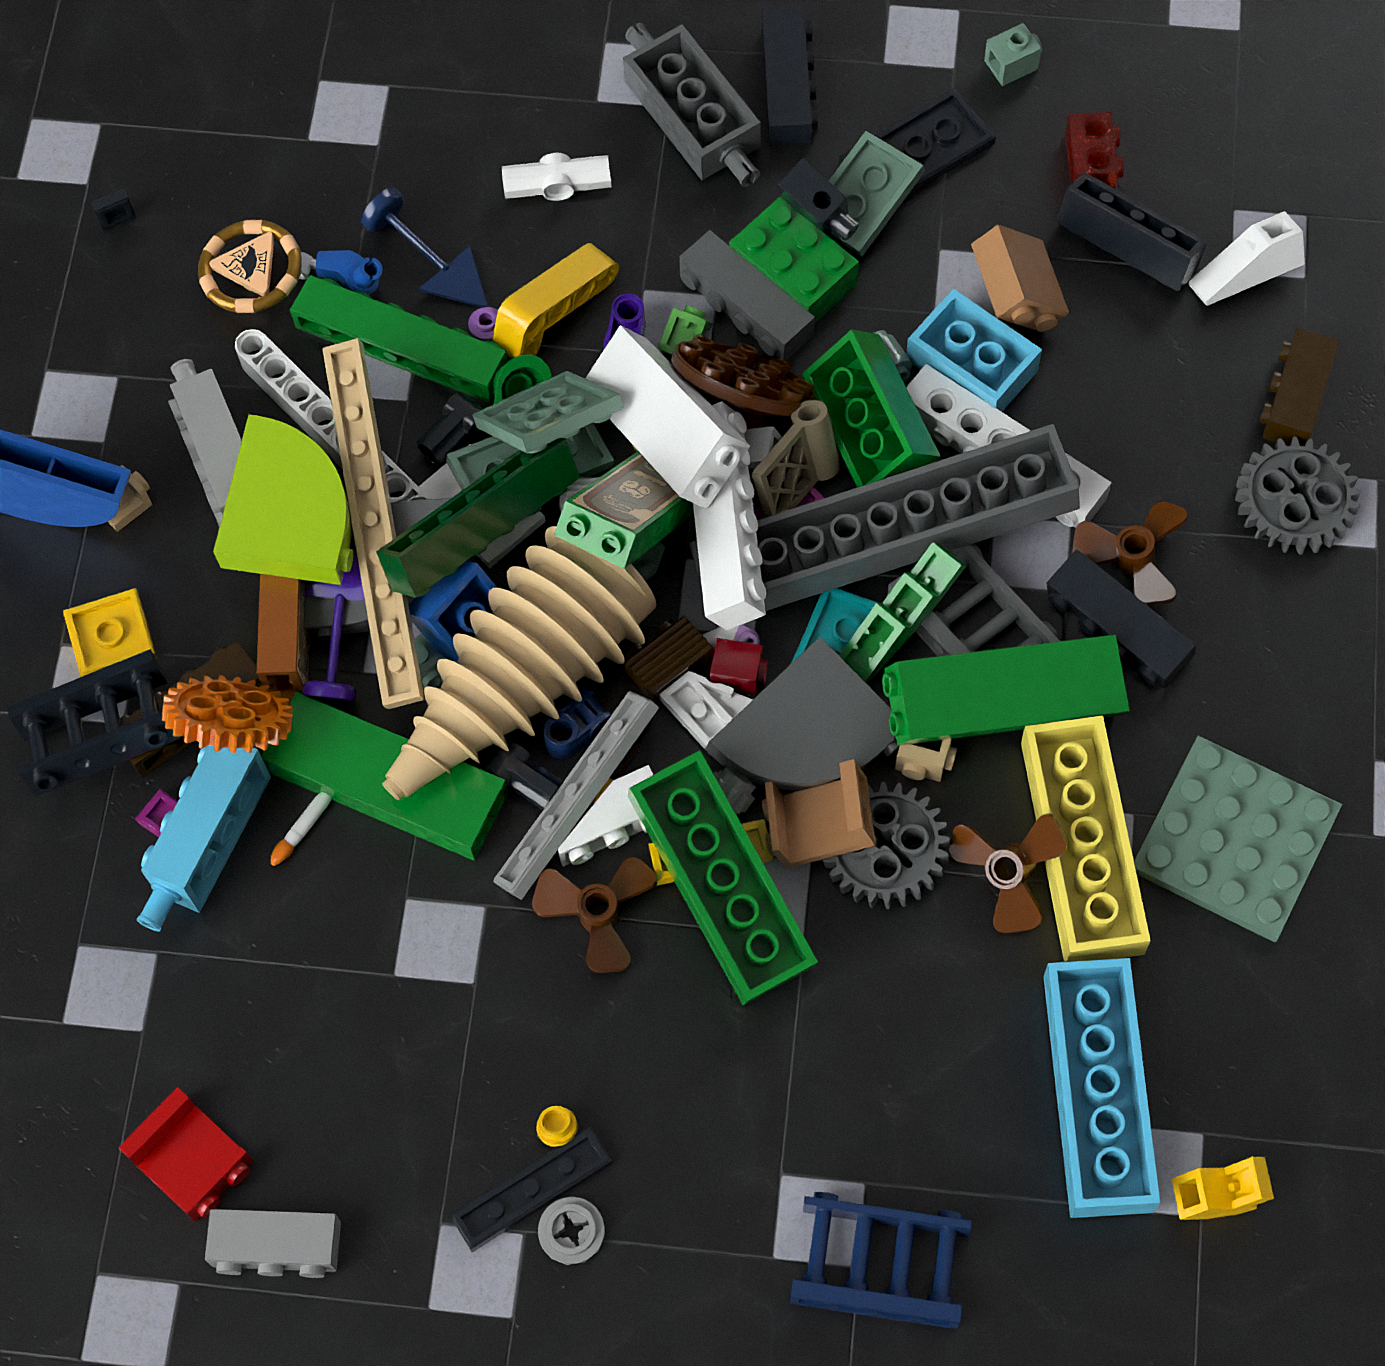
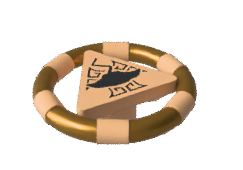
[198,220,302,313]

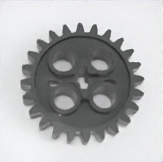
[1235,437,1361,555]
[823,782,951,909]

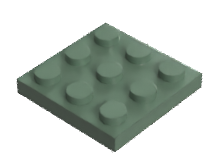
[472,371,624,453]

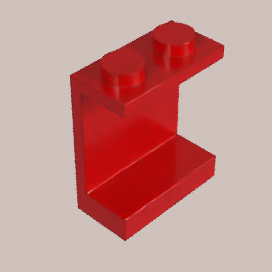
[118,1087,253,1222]

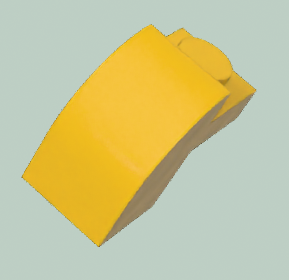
[1171,1157,1274,1220]

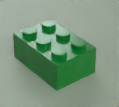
[729,197,859,323]

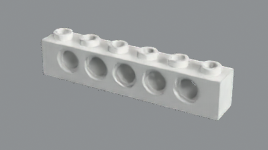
[906,364,1112,528]

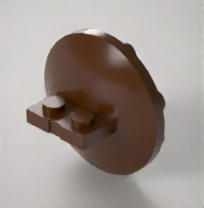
[671,335,815,429]

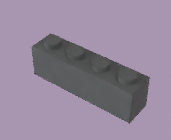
[679,230,815,361]

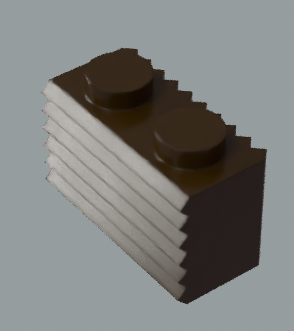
[624,615,713,705]

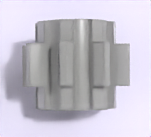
[713,766,756,814]

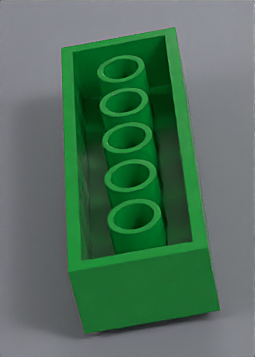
[627,750,818,1006]

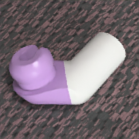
[702,625,760,650]

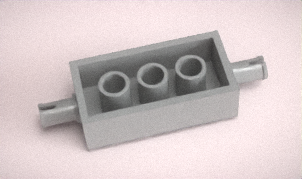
[168,359,242,527]

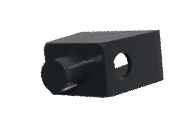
[778,158,859,241]

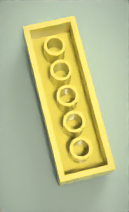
[1021,715,1151,962]

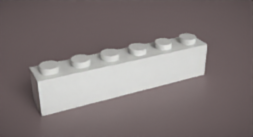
[693,401,766,630]

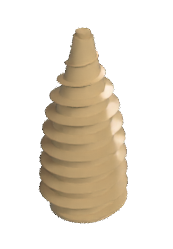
[382,526,656,800]

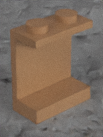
[762,759,876,869]

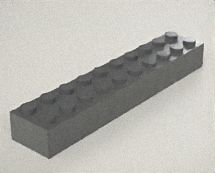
[689,424,1080,627]

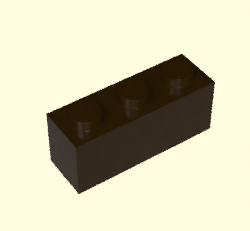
[1259,327,1340,447]

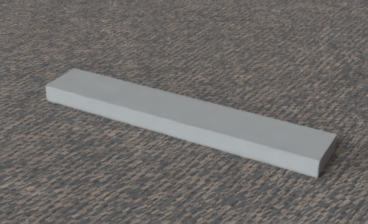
[493,691,659,900]

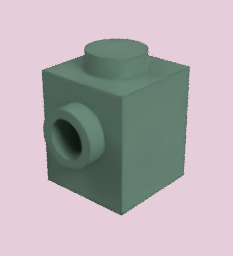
[984,23,1042,86]

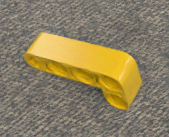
[492,243,619,359]

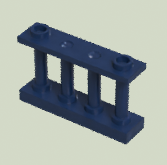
[790,1192,972,1329]

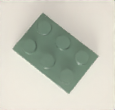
[828,131,925,256]

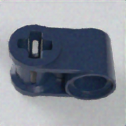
[544,688,614,760]

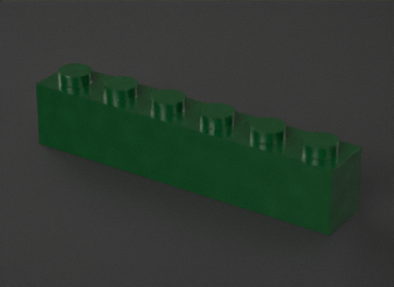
[376,438,580,598]

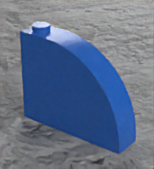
[0,429,131,527]

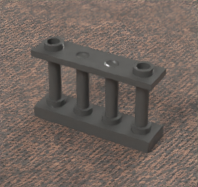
[887,543,1060,656]

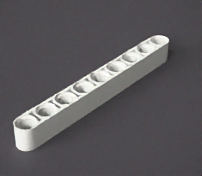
[235,329,430,503]

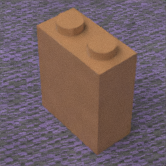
[971,224,1069,332]

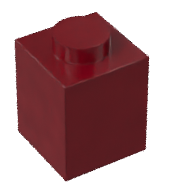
[710,638,769,695]

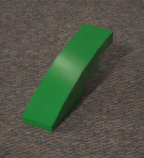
[839,542,967,684]

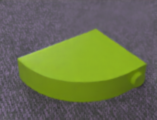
[213,414,353,585]

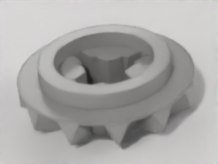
[538,1197,605,1265]

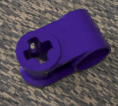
[603,293,646,351]

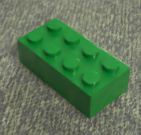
[802,329,941,488]

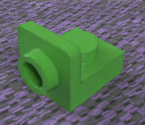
[657,305,713,354]

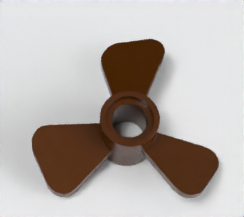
[1072,501,1188,606]
[949,813,1068,933]
[532,857,657,973]

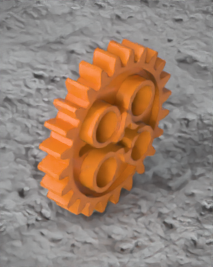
[162,675,293,753]

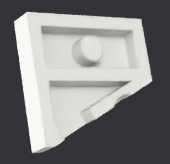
[659,671,753,755]

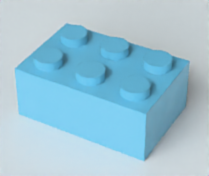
[906,288,1042,412]

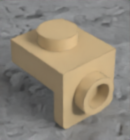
[895,739,957,782]

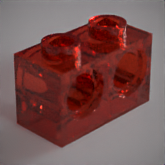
[1065,112,1124,189]

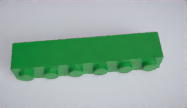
[290,275,508,404]

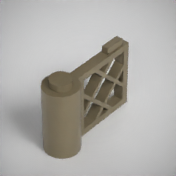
[751,400,841,518]

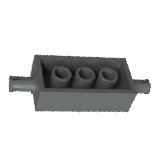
[623,23,761,187]

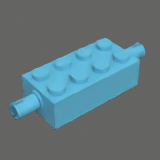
[137,745,271,932]

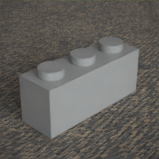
[205,1209,341,1278]

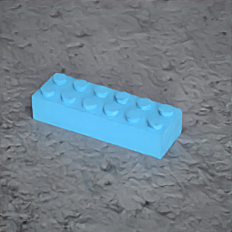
[1044,958,1160,1218]

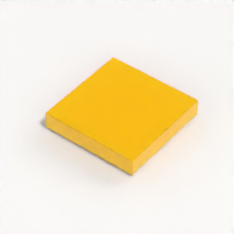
[63,588,157,677]

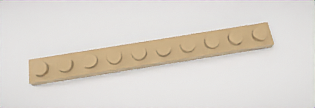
[322,338,425,709]

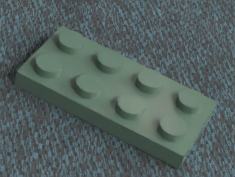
[446,423,614,490]

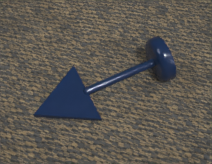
[361,187,488,308]

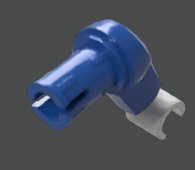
[299,250,383,295]

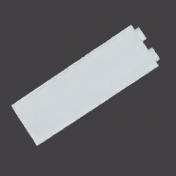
[585,325,750,509]

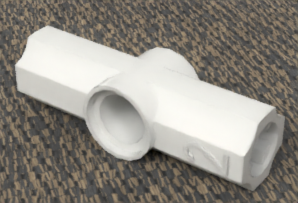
[502,153,611,201]

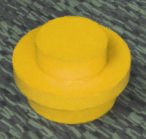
[536,1106,578,1147]

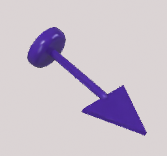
[302,542,365,701]

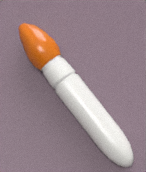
[270,792,332,866]

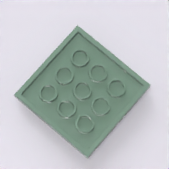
[1134,736,1342,943]

